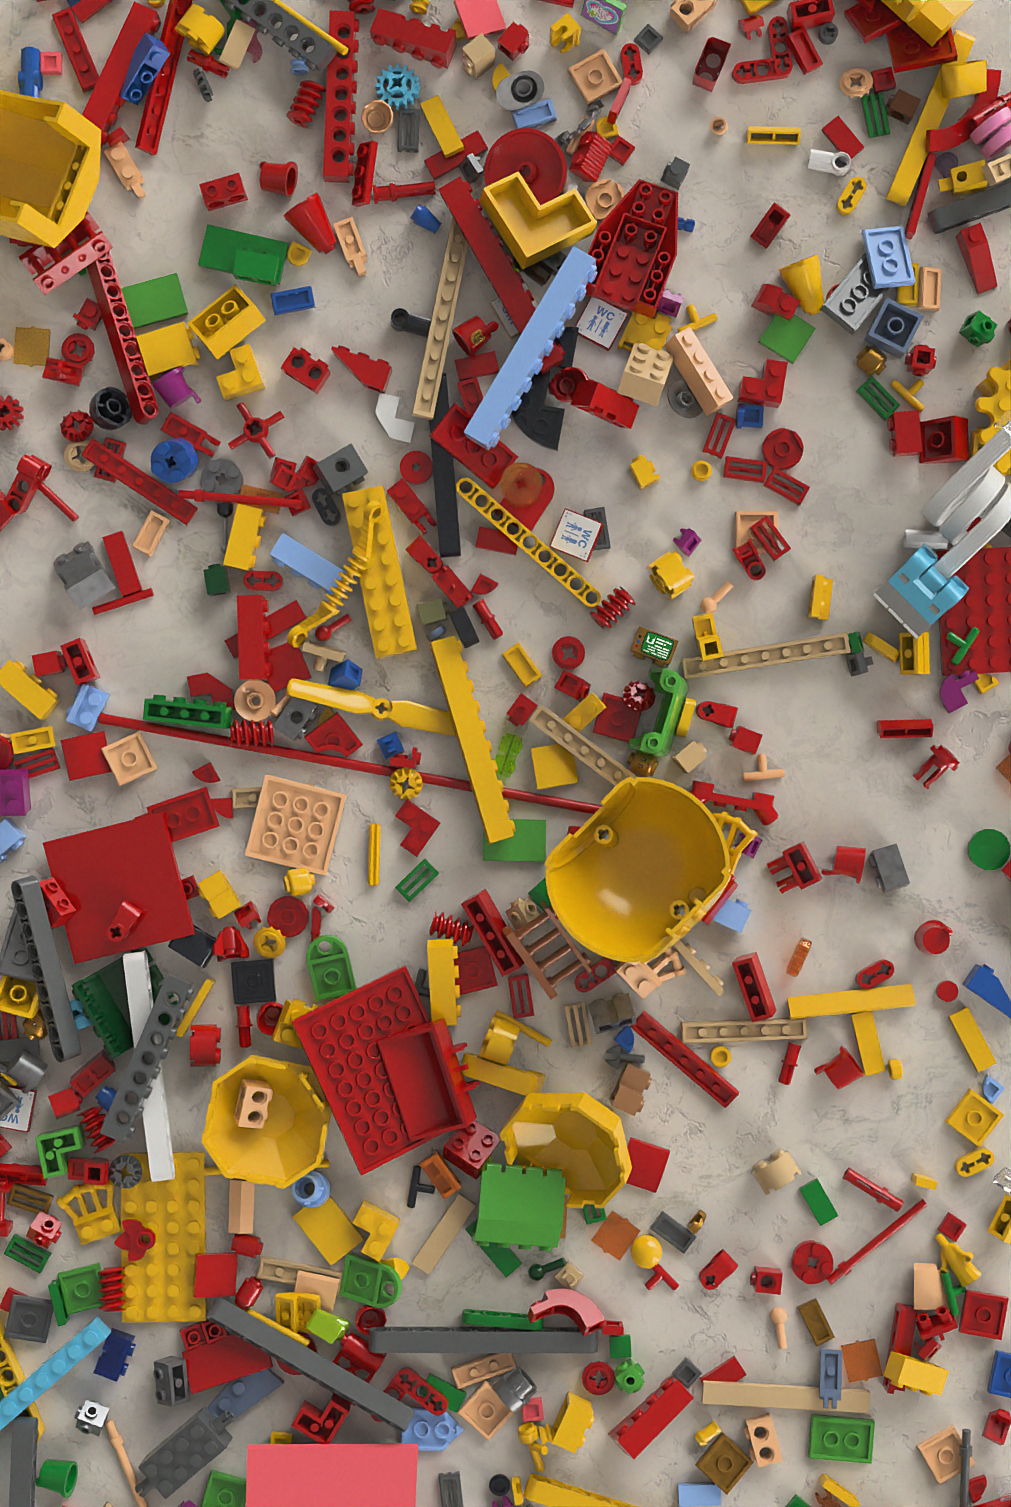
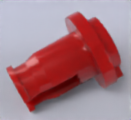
[913,744,960,789]

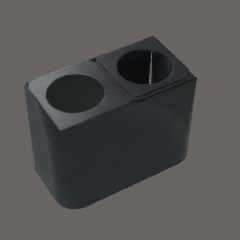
[168,924,216,968]

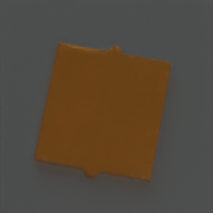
[591,1210,640,1261]
[841,1339,883,1383]

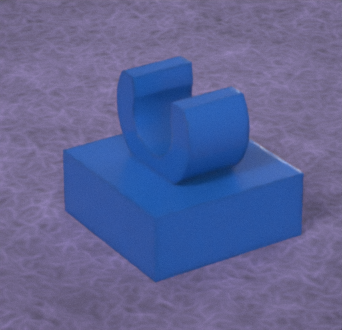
[377,732,405,759]

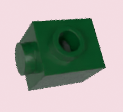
[203,564,231,597]

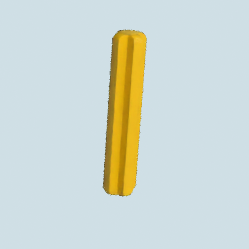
[368,824,381,885]

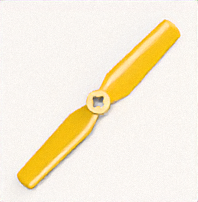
[287,678,456,737]

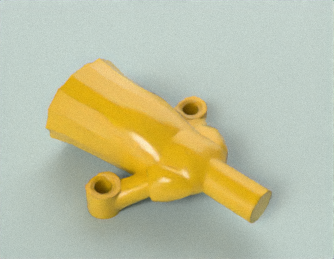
[934,1232,981,1287]

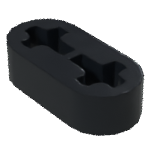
[312,488,341,526]

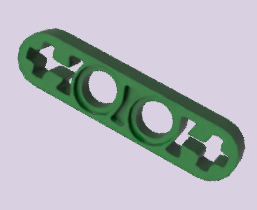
[462,1309,544,1330]

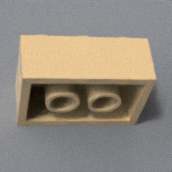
[617,343,674,406]

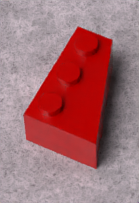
[570,379,640,429]

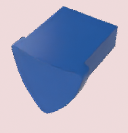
[736,403,764,429]

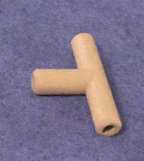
[743,754,785,781]

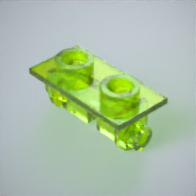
[495,733,523,778]

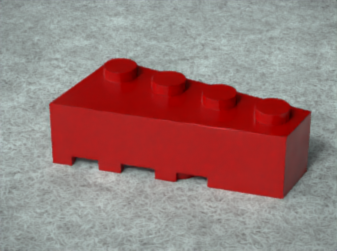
[370,8,457,69]

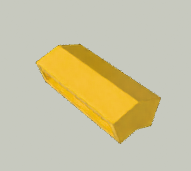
[746,126,801,145]

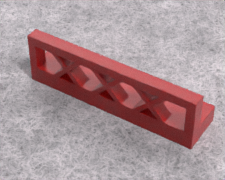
[883,1303,918,1394]

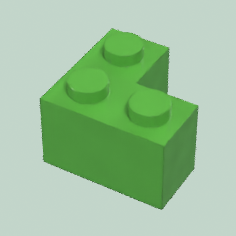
[35,1124,86,1179]

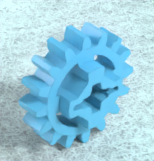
[375,63,420,111]

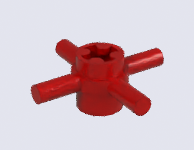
[227,402,285,459]

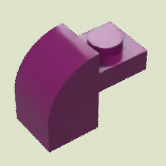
[940,670,979,713]

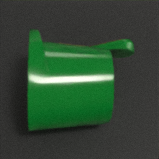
[36,1459,78,1498]

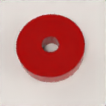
[400,451,433,485]

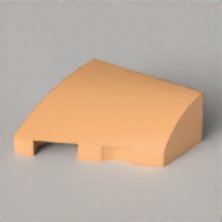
[914,1263,949,1310]

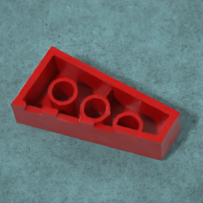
[608,1377,694,1459]

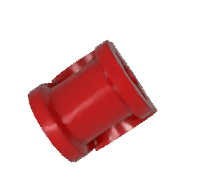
[405,535,443,574]
[732,538,766,580]
[696,701,738,728]
[106,900,143,942]
[699,1249,738,1290]

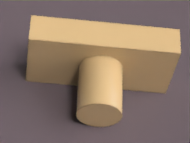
[302,640,347,672]

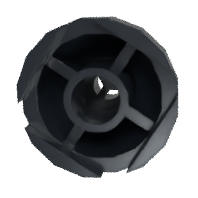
[89,387,132,430]

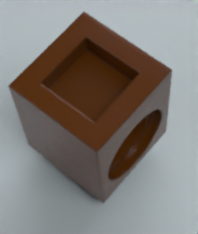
[886,89,921,125]

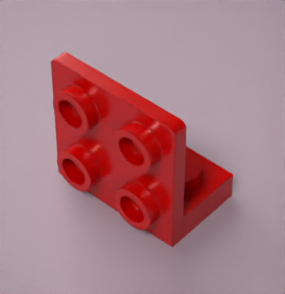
[442,1120,501,1180]

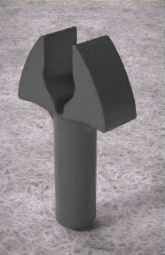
[605,1045,645,1069]

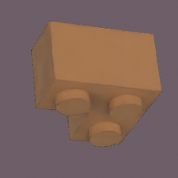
[609,1062,652,1116]

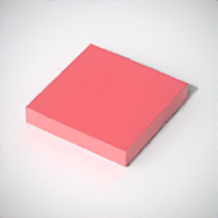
[453,0,506,41]

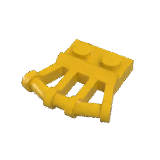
[712,811,758,874]
[56,1179,121,1245]

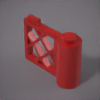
[319,1331,387,1406]

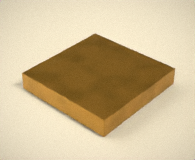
[695,1432,754,1495]

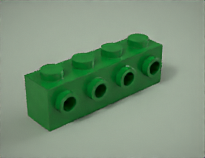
[143,694,233,729]

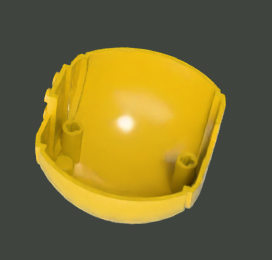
[544,776,731,964]

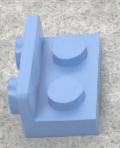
[66,683,110,732]

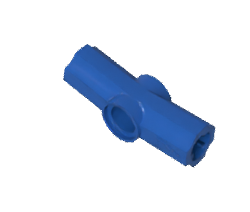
[18,47,43,98]

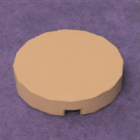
[585,179,625,221]

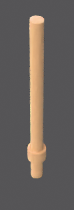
[105,1419,148,1507]

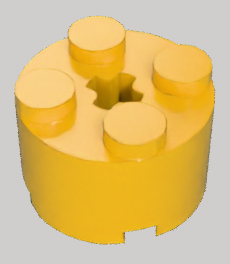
[175,4,225,55]
[646,551,694,600]
[479,1016,520,1065]

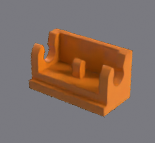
[419,1150,462,1199]

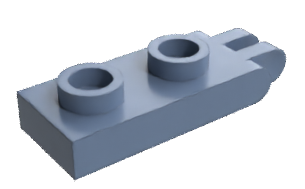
[819,1349,842,1409]

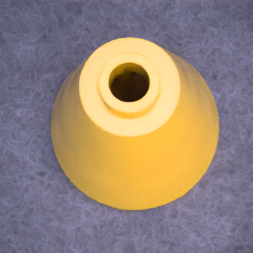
[779,254,824,316]

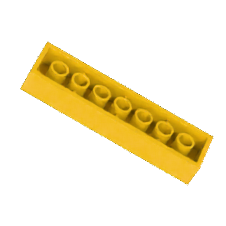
[342,485,418,659]

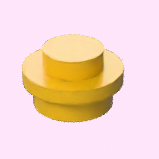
[691,460,712,482]

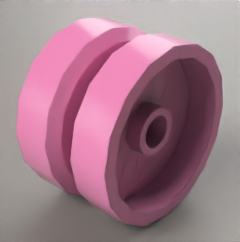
[970,107,1011,160]

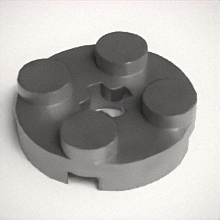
[201,459,243,495]

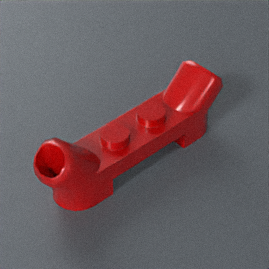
[689,780,779,826]

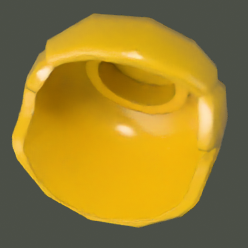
[631,1234,662,1269]

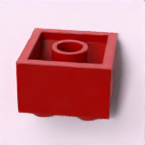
[919,416,969,464]

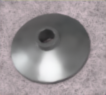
[667,379,703,418]

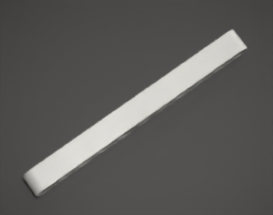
[123,951,175,1182]

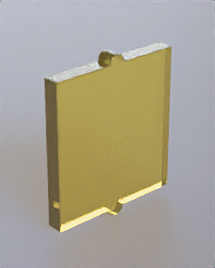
[13,326,51,367]

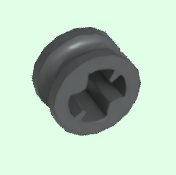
[818,23,838,45]

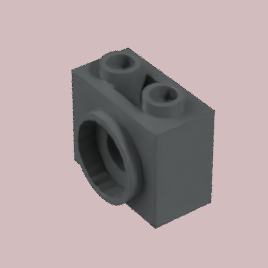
[312,443,368,496]

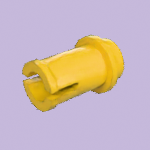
[694,1420,722,1446]

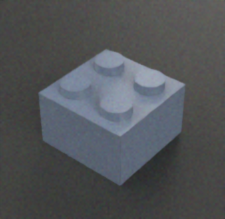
[864,297,924,359]

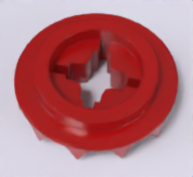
[61,333,95,366]
[60,409,94,442]
[552,636,585,670]
[623,680,656,711]
[582,1360,615,1395]

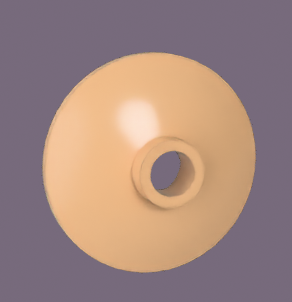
[234,680,276,722]

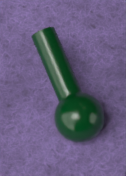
[528,1258,566,1281]

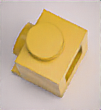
[629,455,660,489]

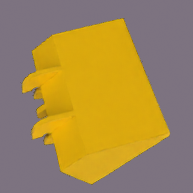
[881,0,974,46]

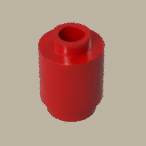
[231,1234,264,1259]
[234,1276,263,1310]

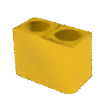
[941,60,987,99]

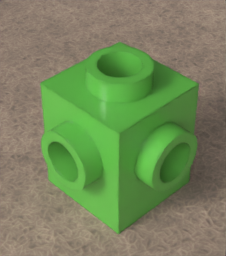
[614,1358,645,1395]

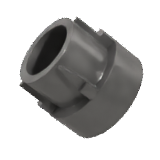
[493,1366,537,1413]

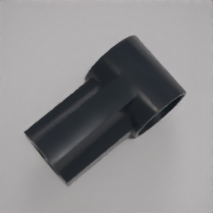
[391,308,431,338]

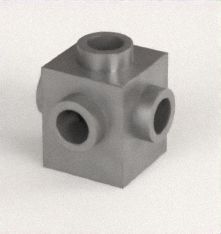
[74,1400,109,1436]

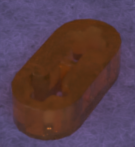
[786,937,812,977]

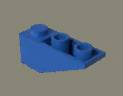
[120,33,170,106]

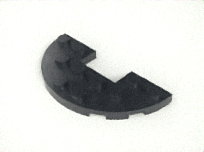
[511,327,579,451]

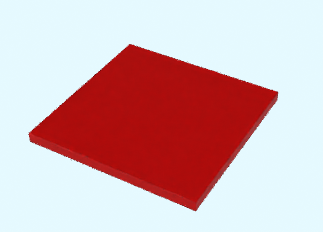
[43,812,195,964]

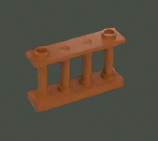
[502,901,592,999]

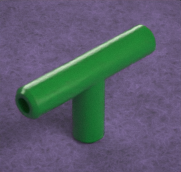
[946,627,980,665]
[941,1272,966,1316]

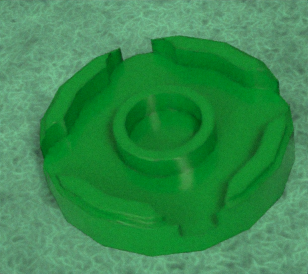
[968,829,1010,870]

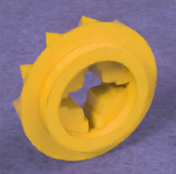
[389,768,423,800]
[253,926,287,958]

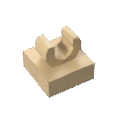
[554,1260,584,1290]

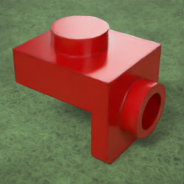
[982,1409,1011,1446]

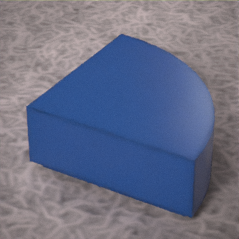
[613,1026,634,1053]

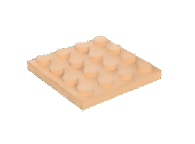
[245,774,347,876]

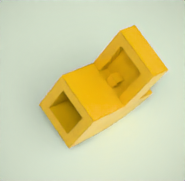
[692,612,723,661]

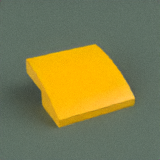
[531,744,578,789]
[275,1292,321,1335]

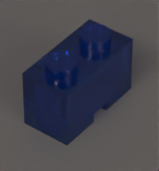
[93,1328,136,1382]

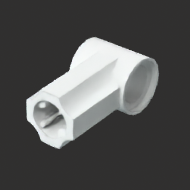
[807,149,851,177]

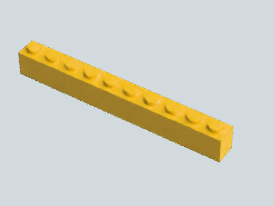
[429,636,516,845]

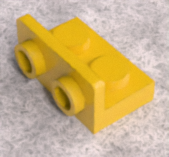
[807,574,833,620]

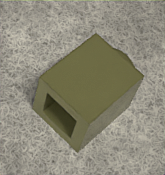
[417,598,449,626]

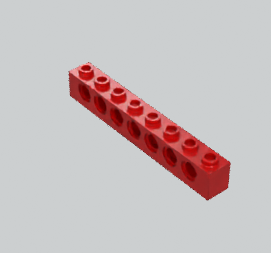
[323,10,360,183]

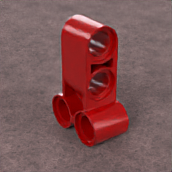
[4,454,52,514]

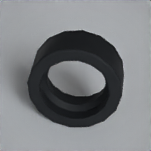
[449,606,480,649]

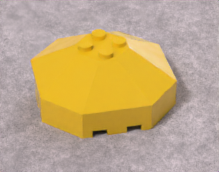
[201,1055,332,1189]
[499,1092,632,1208]

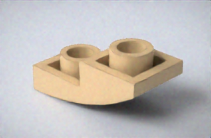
[219,19,256,71]

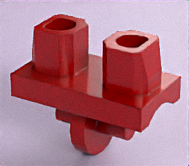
[42,357,84,387]
[916,1305,958,1341]

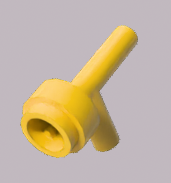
[518,1422,548,1472]

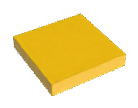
[945,1088,1004,1147]

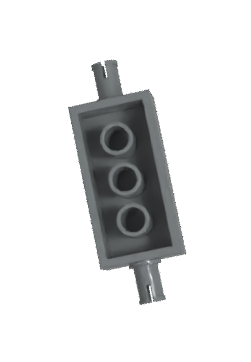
[135,1406,235,1499]

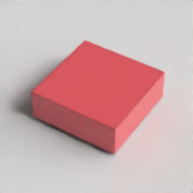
[40,52,62,75]
[522,1397,544,1422]

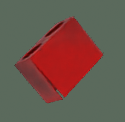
[692,37,731,92]

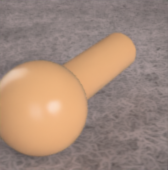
[700,581,734,613]
[270,689,293,718]
[770,1307,787,1349]

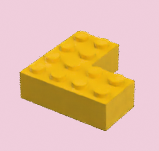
[479,171,597,269]

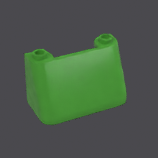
[627,668,688,758]

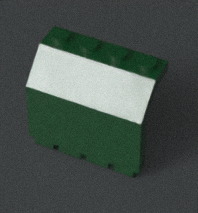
[71,948,179,1059]

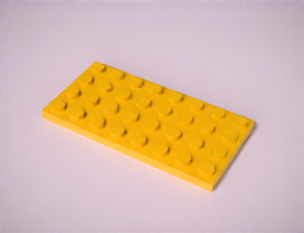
[120,1152,207,1322]

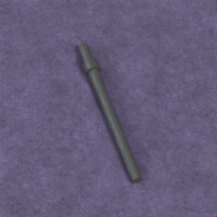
[959,1429,972,1507]

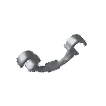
[555,99,604,148]

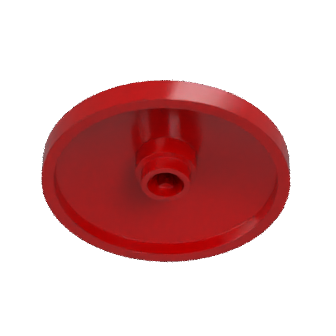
[484,128,567,206]

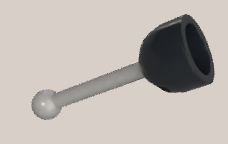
[217,503,233,554]

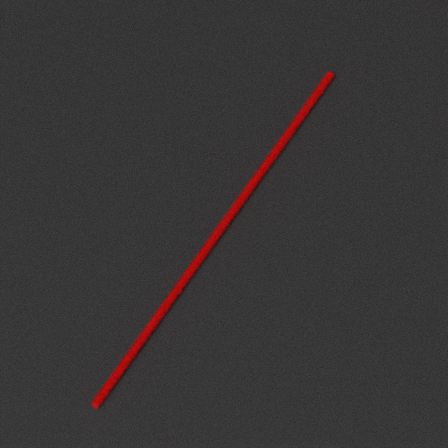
[98,713,602,814]

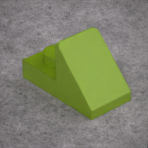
[305,1308,352,1344]

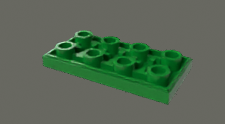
[198,224,289,285]

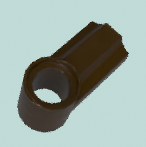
[513,257,553,287]

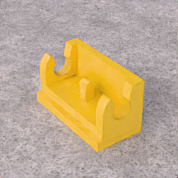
[549,12,581,54]

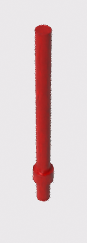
[178,489,303,508]
[827,1199,928,1285]

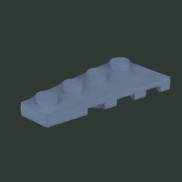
[207,1369,284,1418]

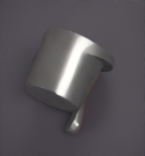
[0,1050,48,1094]

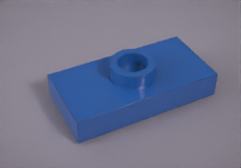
[270,286,316,316]

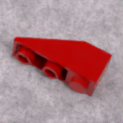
[331,345,393,394]

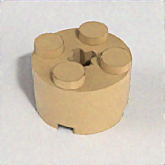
[752,1149,801,1195]

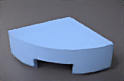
[982,1074,1004,1104]

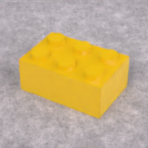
[187,284,266,360]

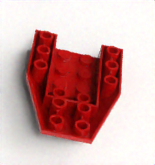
[585,179,678,319]

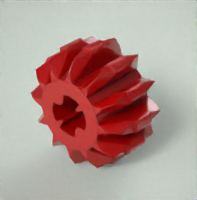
[0,395,24,431]

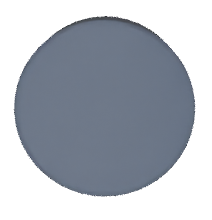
[426,624,446,642]

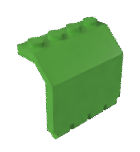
[472,1163,566,1252]

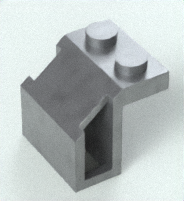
[53,541,116,609]

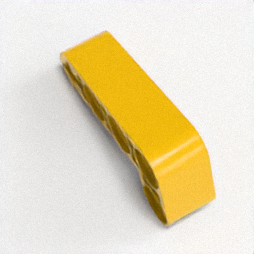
[461,1052,546,1096]

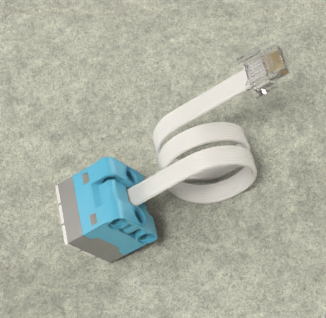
[873,408,1011,639]

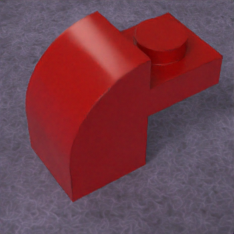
[751,284,800,321]
[68,1157,109,1185]

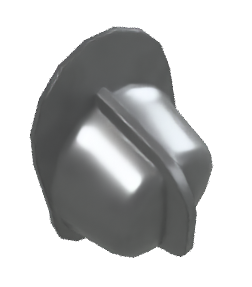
[496,70,544,111]

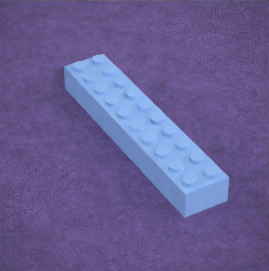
[464,246,598,451]

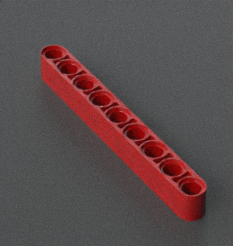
[86,251,159,425]

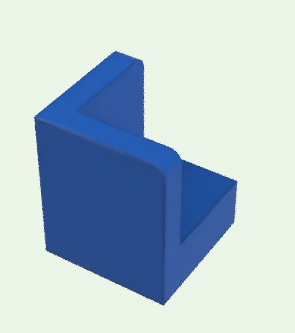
[328,659,363,690]

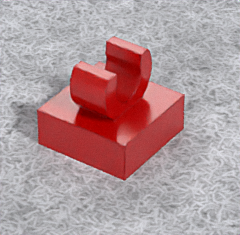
[738,14,765,40]
[284,488,311,516]
[234,901,261,930]
[914,1338,942,1361]

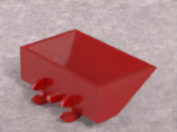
[376,1018,480,1142]

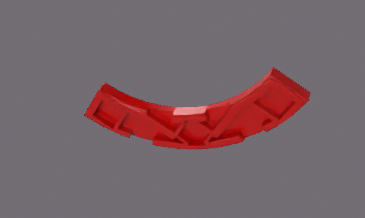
[926,69,1002,152]

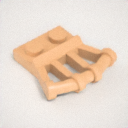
[615,947,686,999]

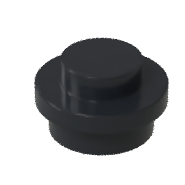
[489,1474,510,1496]

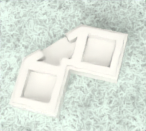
[375,393,415,444]

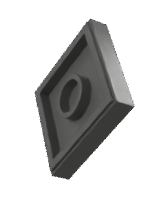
[4,1294,54,1343]

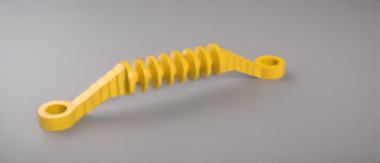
[287,500,384,648]

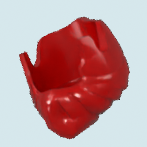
[548,367,589,403]

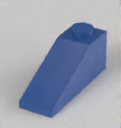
[962,964,1011,1019]

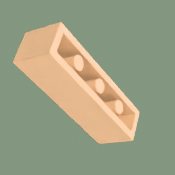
[664,327,733,416]

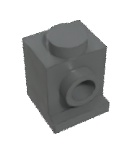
[660,156,690,190]

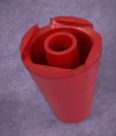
[283,193,337,255]

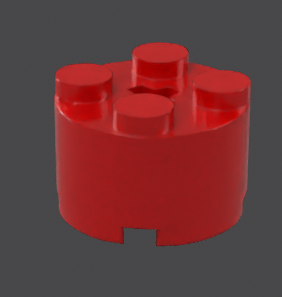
[190,1024,221,1067]

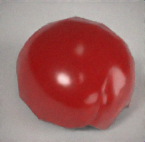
[256,1002,283,1036]
[355,1304,387,1336]

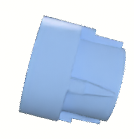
[290,1171,331,1208]

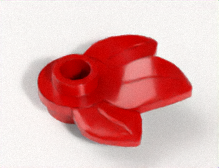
[114,1219,156,1261]

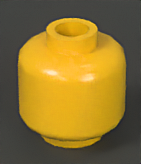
[283,868,315,896]

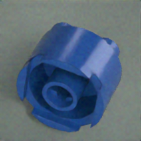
[150,438,199,483]

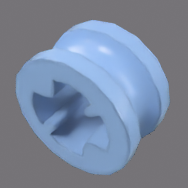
[290,59,309,76]

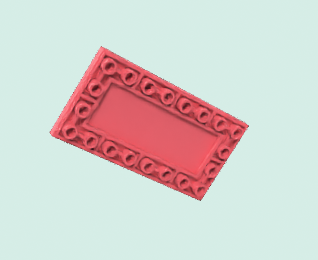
[246,1443,418,1507]

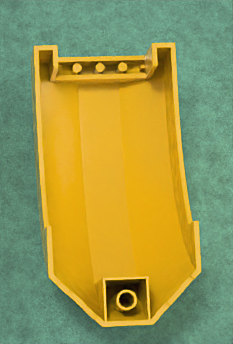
[0,90,101,248]

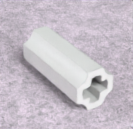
[903,530,948,550]

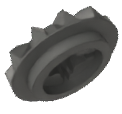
[193,68,213,102]
[109,1155,143,1189]

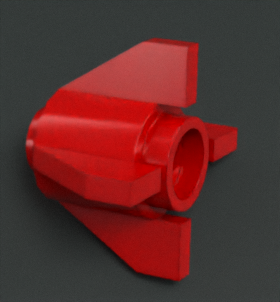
[212,926,250,962]

